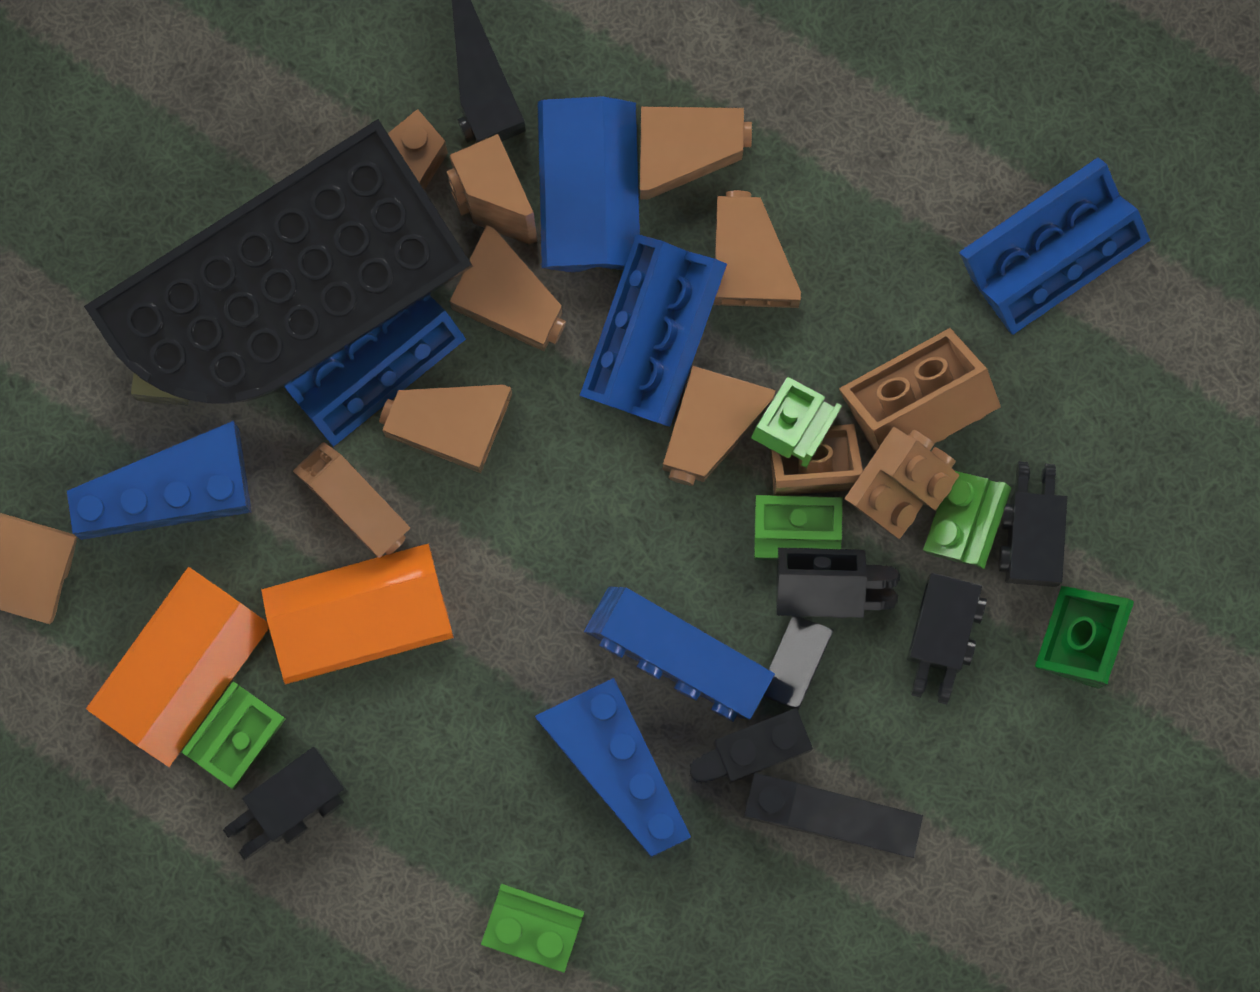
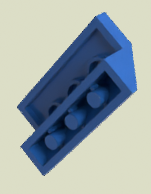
[538,96,640,272]
[959,157,1150,335]
[580,234,727,427]
[284,294,466,447]

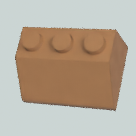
[446,134,537,245]
[839,328,1001,453]

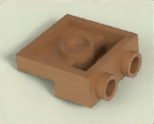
[845,426,959,539]

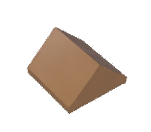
[770,424,863,496]

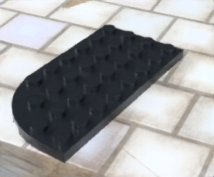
[84,119,473,404]

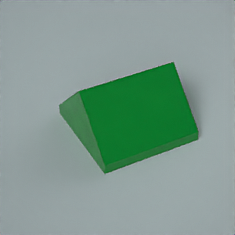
[1035,585,1134,689]

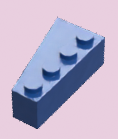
[67,421,252,540]
[584,587,775,722]
[535,678,691,858]

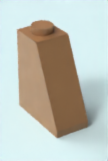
[640,107,752,200]
[713,190,801,308]
[450,225,566,352]
[663,366,776,486]
[379,385,513,473]
[293,442,410,558]

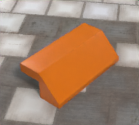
[261,543,454,684]
[86,567,269,767]

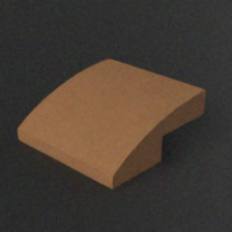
[0,513,78,624]

